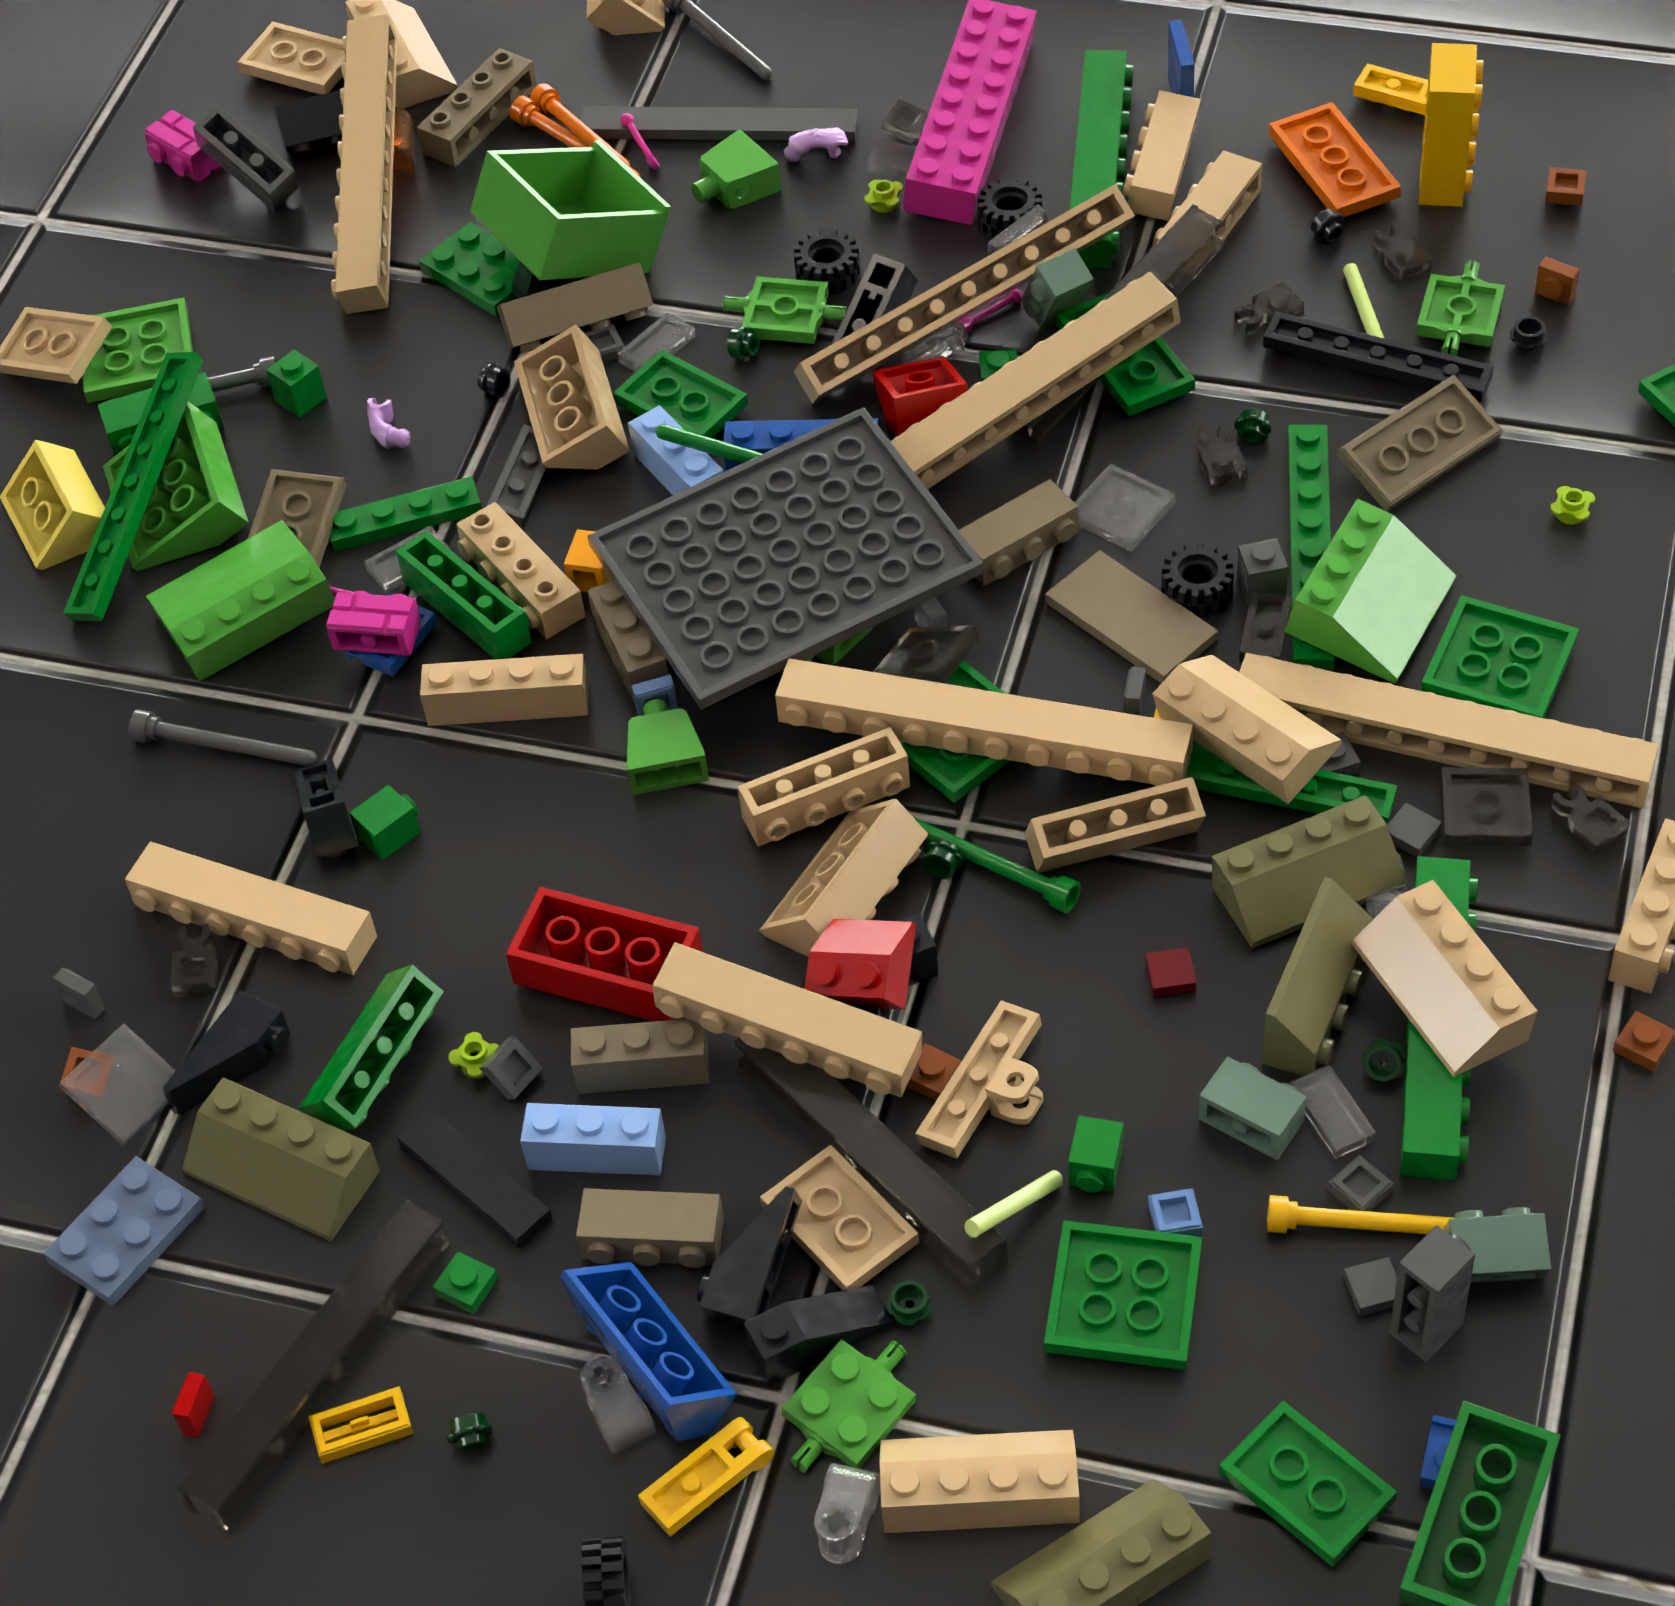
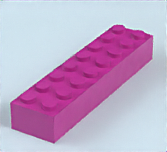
[903,0,1037,226]

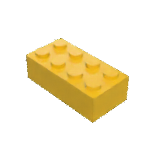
[1418,43,1483,207]

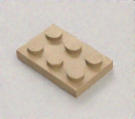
[237,21,346,95]
[0,307,112,384]
[760,1145,919,1291]

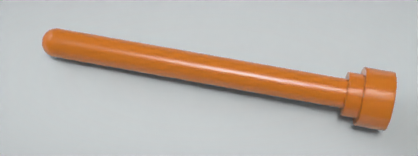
[529,83,630,168]
[509,95,640,177]

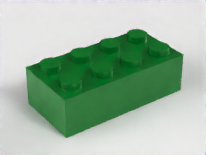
[1398,1400,1561,1606]

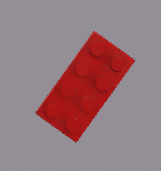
[506,887,703,1021]

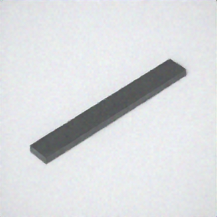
[581,106,858,141]

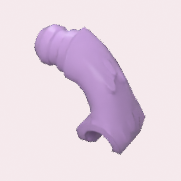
[784,128,848,162]
[367,398,411,450]

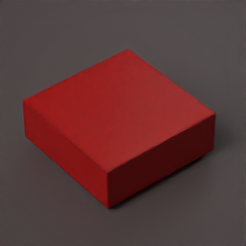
[172,1372,215,1438]

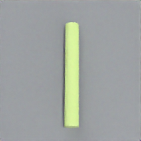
[1343,263,1385,339]
[964,1170,1063,1238]

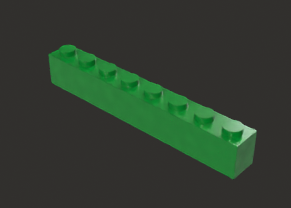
[1069,50,1134,268]
[1400,856,1478,1181]

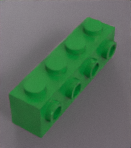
[395,530,532,659]
[298,964,444,1131]

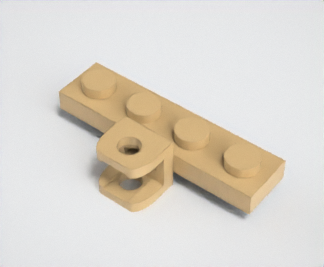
[915,1001,1044,1159]

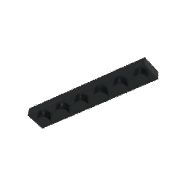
[1263,312,1494,402]

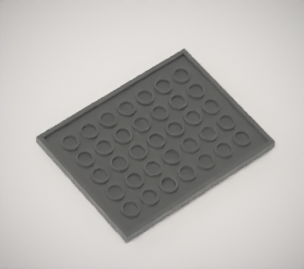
[587,407,984,710]

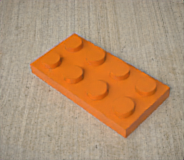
[1268,102,1402,217]

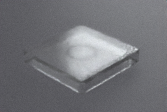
[1075,463,1175,552]
[60,1024,175,1146]

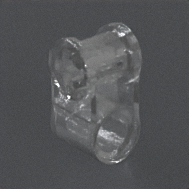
[580,1356,656,1454]
[814,1463,880,1564]

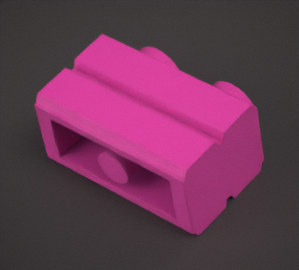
[144,110,221,182]
[326,591,421,656]

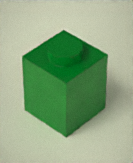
[266,350,327,418]
[349,785,421,861]
[1068,1115,1124,1193]

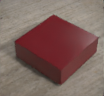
[1145,947,1197,997]

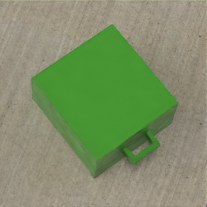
[470,140,671,280]

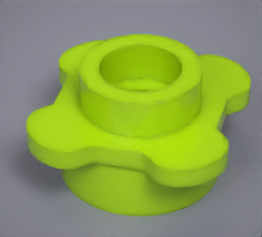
[864,180,903,213]
[1550,486,1595,525]
[448,1032,499,1078]

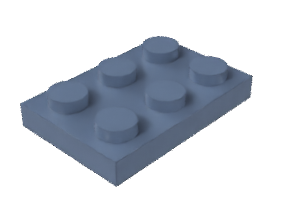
[43,1156,205,1306]

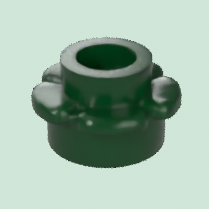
[727,326,759,362]
[1234,408,1272,443]
[922,840,963,879]
[1361,1038,1406,1082]
[886,1280,932,1326]
[446,1412,493,1451]

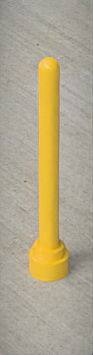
[1267,1195,1455,1234]

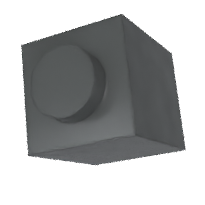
[1237,538,1288,607]

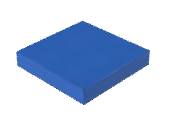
[1168,20,1195,97]

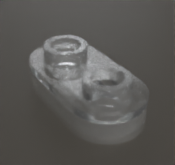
[901,323,970,364]

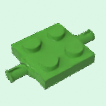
[1416,260,1505,356]
[723,276,848,344]
[782,1339,916,1473]

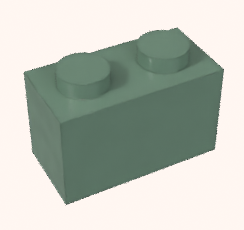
[1022,248,1094,329]
[1199,1056,1307,1160]
[1443,1207,1551,1283]

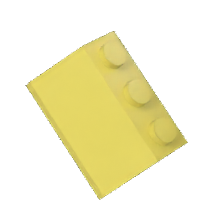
[0,440,105,570]

